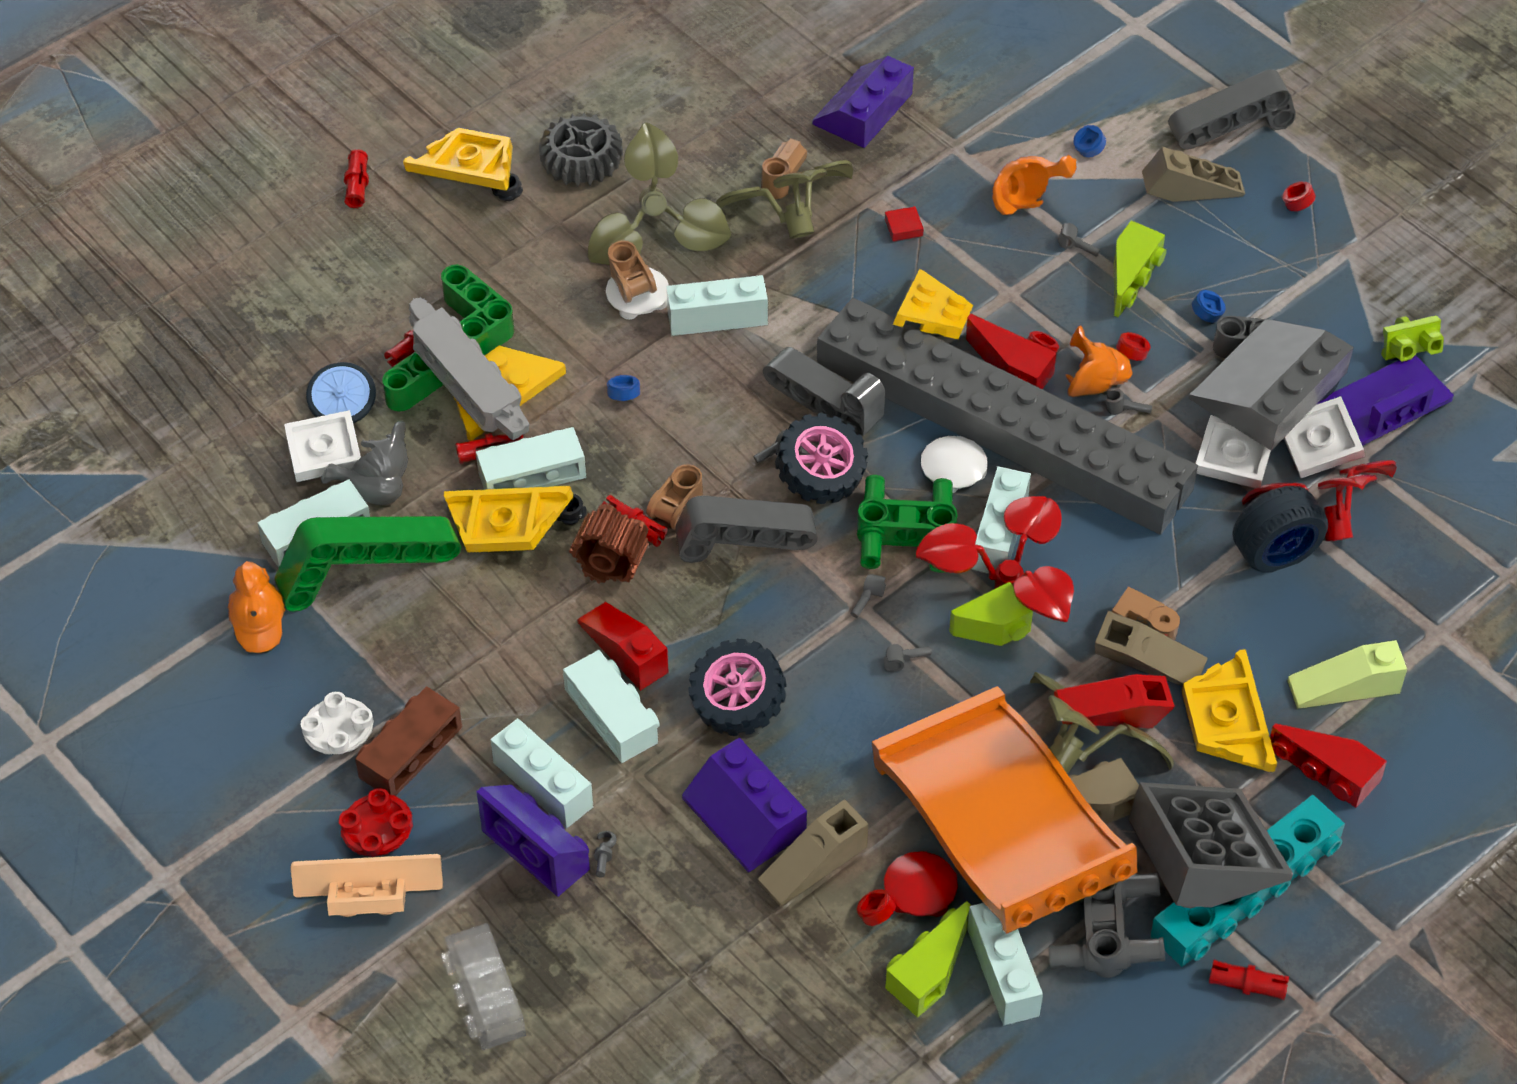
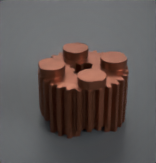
[569,504,649,584]

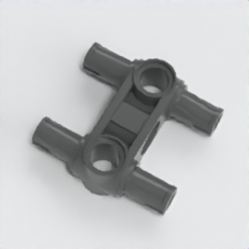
[1049,872,1165,978]

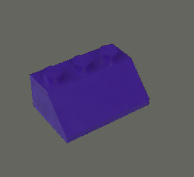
[812,56,914,148]
[682,737,807,873]
[476,784,590,897]

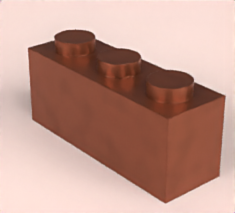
[355,686,462,796]

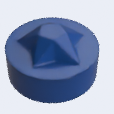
[1073,125,1106,157]
[1192,290,1226,323]
[607,375,640,401]

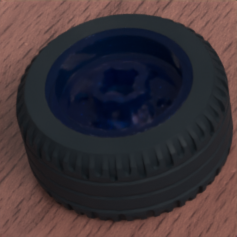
[1232,486,1328,572]

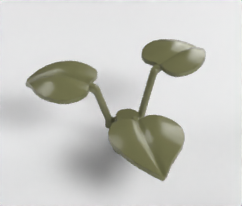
[588,122,731,265]
[716,160,853,239]
[1030,672,1174,774]

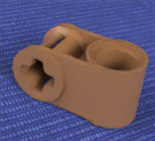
[608,240,657,303]
[646,464,703,530]

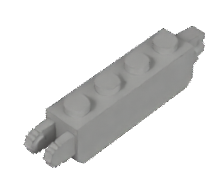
[409,297,529,440]

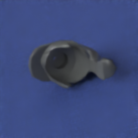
[321,420,408,505]

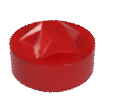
[1282,182,1316,211]
[1027,331,1059,353]
[1116,332,1151,361]
[857,889,896,926]

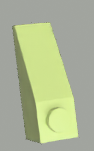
[1287,640,1407,709]

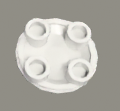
[606,268,669,319]
[921,436,987,493]
[300,692,374,754]

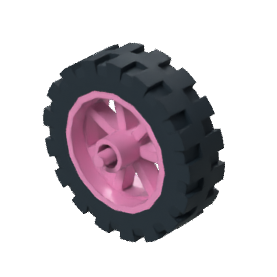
[775,413,868,504]
[688,639,787,736]

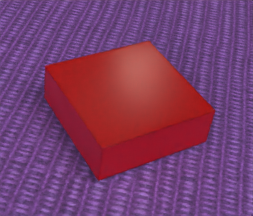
[885,206,924,242]

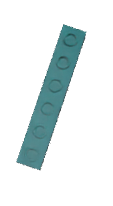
[1150,795,1345,967]

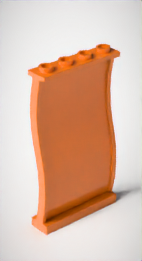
[872,686,1137,934]

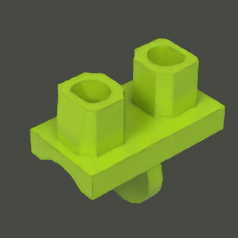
[1381,315,1444,362]

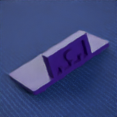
[1316,355,1454,446]

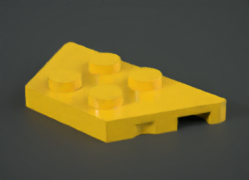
[403,128,513,191]
[893,269,973,339]
[453,346,566,441]
[444,486,573,553]
[1182,649,1277,772]

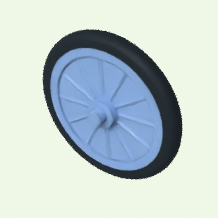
[306,362,376,424]

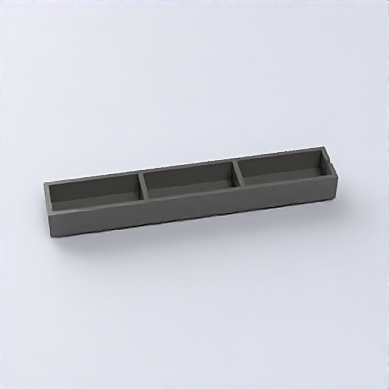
[817,297,1198,535]

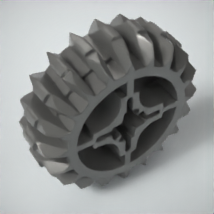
[539,112,623,187]

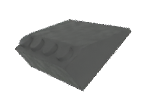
[1189,319,1354,451]
[1128,782,1293,908]

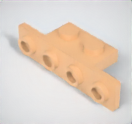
[291,854,443,917]

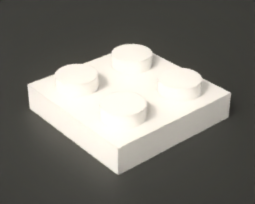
[1284,396,1365,479]
[284,410,361,482]
[1196,415,1271,488]

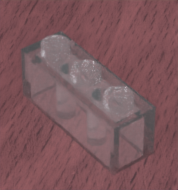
[441,923,526,1051]

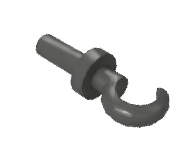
[594,831,617,878]

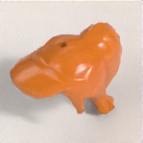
[993,154,1077,215]
[1065,326,1133,397]
[227,561,286,654]

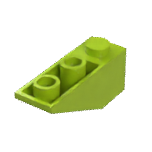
[1114,220,1167,317]
[885,901,971,1018]

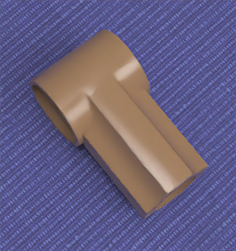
[761,138,807,199]

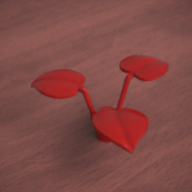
[1242,460,1397,542]
[916,496,1074,623]

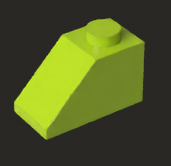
[949,582,1033,646]

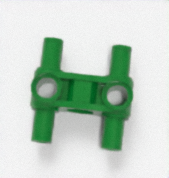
[857,475,958,573]

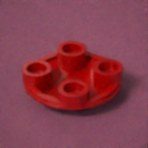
[339,788,413,857]
[884,851,958,917]

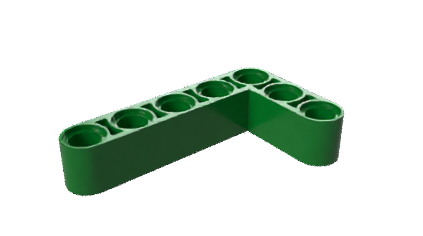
[382,264,515,412]
[274,516,462,612]

